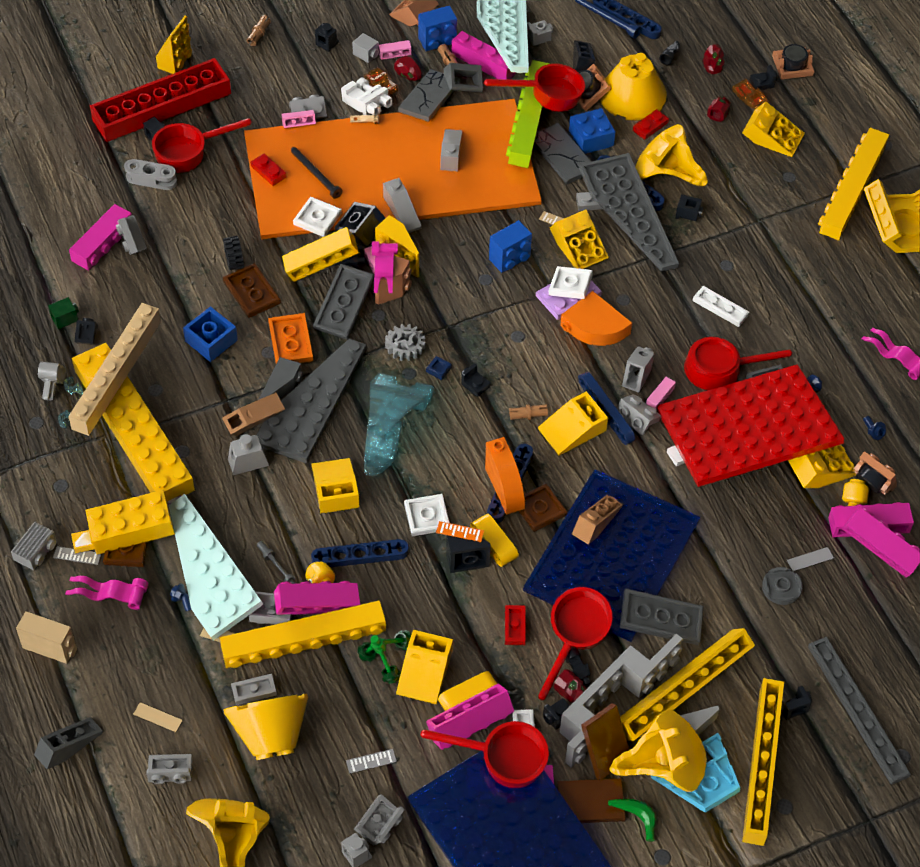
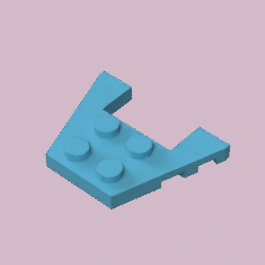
[651,733,740,813]

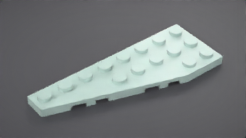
[477,0,529,73]
[169,494,264,641]

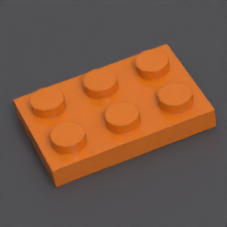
[268,313,313,364]

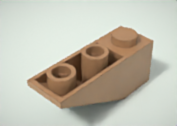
[222,393,285,437]
[572,495,623,544]

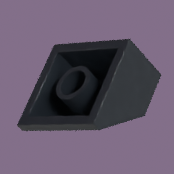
[334,202,385,247]
[446,535,491,573]

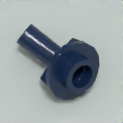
[807,375,822,393]
[863,416,886,440]
[170,583,192,612]

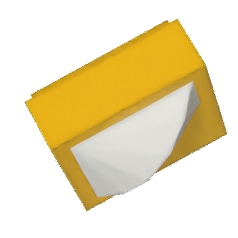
[71,530,94,553]

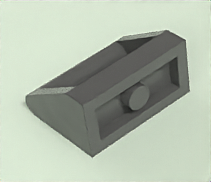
[444,63,483,92]

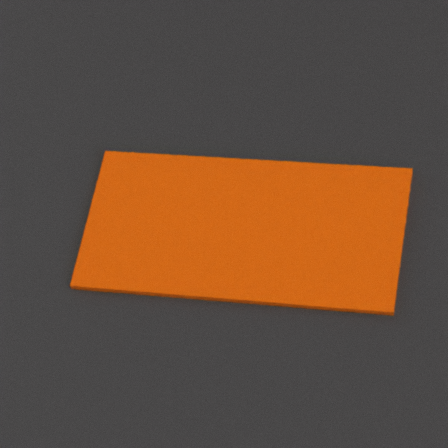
[244,99,542,239]

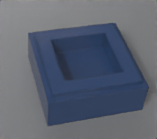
[426,356,452,380]

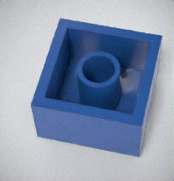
[418,5,457,51]
[569,108,615,154]
[489,220,532,273]
[183,306,238,362]

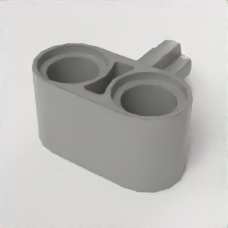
[38,362,66,401]

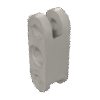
[124,159,177,190]

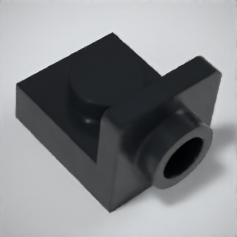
[750,65,778,91]
[74,318,98,345]
[461,363,491,397]
[782,686,812,720]
[543,698,570,730]

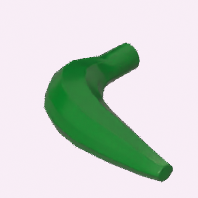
[608,799,656,842]

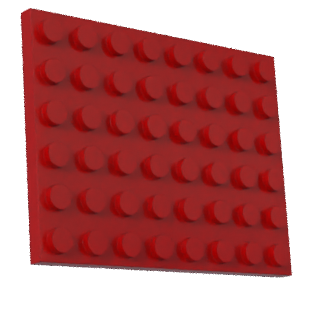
[657,364,844,487]

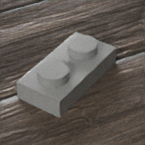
[576,192,603,211]
[231,674,277,705]

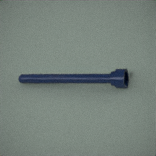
[575,0,641,39]

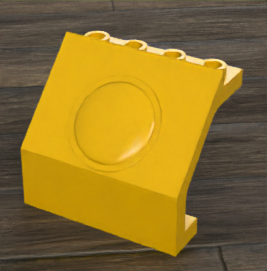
[864,179,920,253]

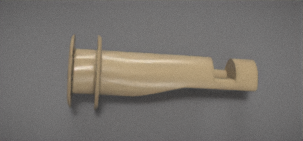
[350,113,379,124]

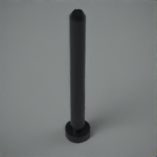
[291,147,342,199]

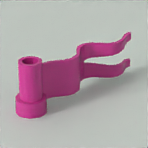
[372,241,398,293]
[861,328,920,380]
[65,576,149,610]

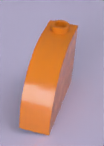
[560,291,632,346]
[485,437,525,515]

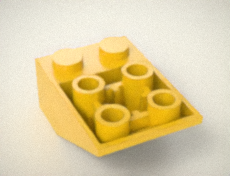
[156,16,192,74]
[742,102,805,157]
[550,209,609,269]
[375,215,419,278]
[538,391,608,455]
[788,445,856,488]
[311,458,359,514]
[396,630,453,704]

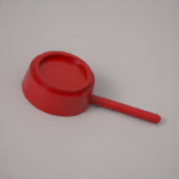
[484,64,585,112]
[152,119,252,173]
[684,337,792,390]
[538,587,612,700]
[420,721,549,788]

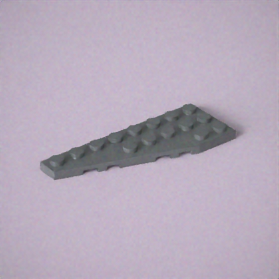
[579,153,679,272]
[257,339,366,463]

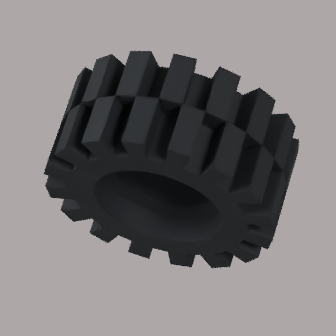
[223,236,244,270]

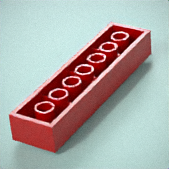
[90,58,231,142]

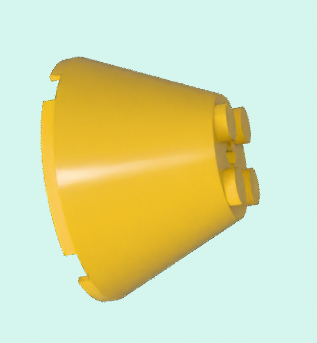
[600,53,667,121]
[223,694,308,760]

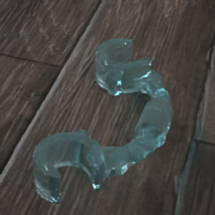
[58,377,84,428]

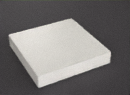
[293,197,342,237]
[549,266,593,299]
[404,494,450,536]

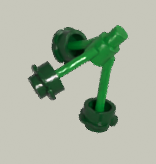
[357,630,411,684]

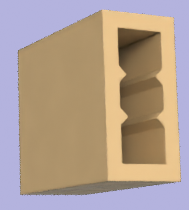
[16,611,77,664]

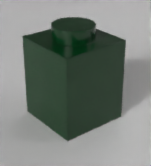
[48,297,79,329]

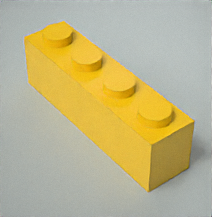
[282,227,359,282]

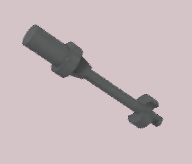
[257,541,296,584]

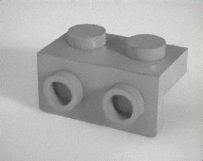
[289,95,327,119]
[116,215,147,255]
[617,394,661,435]
[249,592,293,624]
[146,754,192,784]
[354,794,405,846]

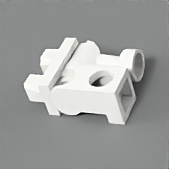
[341,77,393,115]

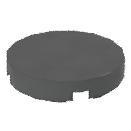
[762,567,802,605]

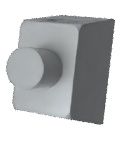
[622,347,655,393]
[228,434,269,475]

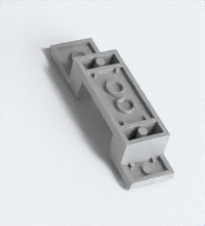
[560,634,683,768]

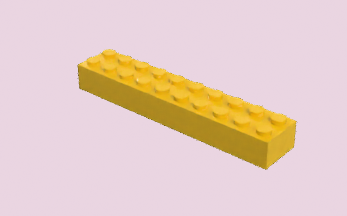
[72,343,195,501]

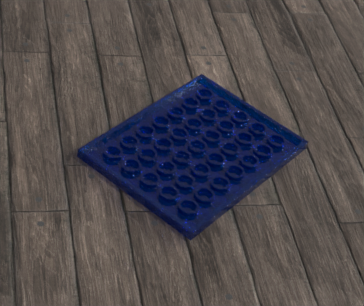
[523,469,700,642]
[408,751,611,867]

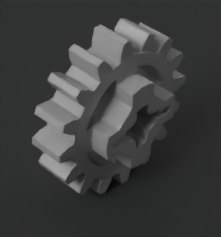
[385,324,425,361]

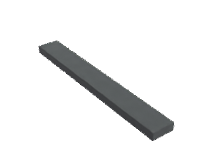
[808,637,911,785]

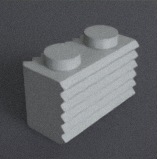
[11,522,56,570]

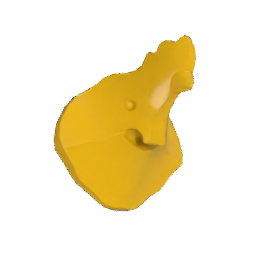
[636,124,708,186]
[609,710,707,792]
[186,798,270,867]

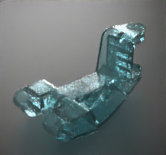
[364,372,434,476]

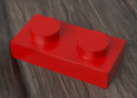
[632,109,669,140]
[250,153,287,186]
[505,605,526,645]

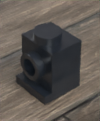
[315,23,339,52]
[143,117,167,142]
[675,194,704,221]

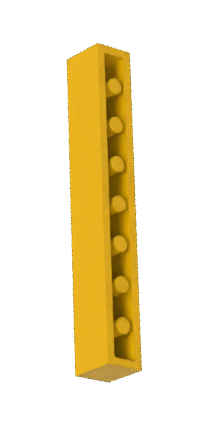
[818,128,889,240]
[219,600,386,668]
[620,628,755,741]
[742,678,784,846]

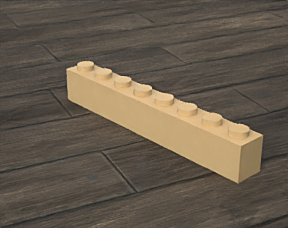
[69,303,161,436]

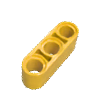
[470,514,519,567]
[438,671,497,711]

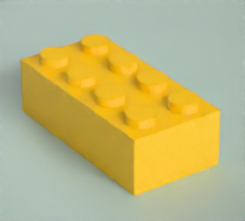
[85,490,175,555]

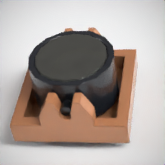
[772,44,814,80]
[579,64,612,111]
[854,451,897,495]

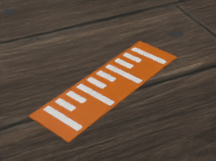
[436,521,484,542]

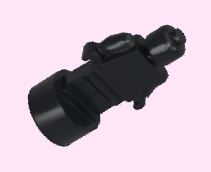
[659,41,680,65]
[565,648,591,687]

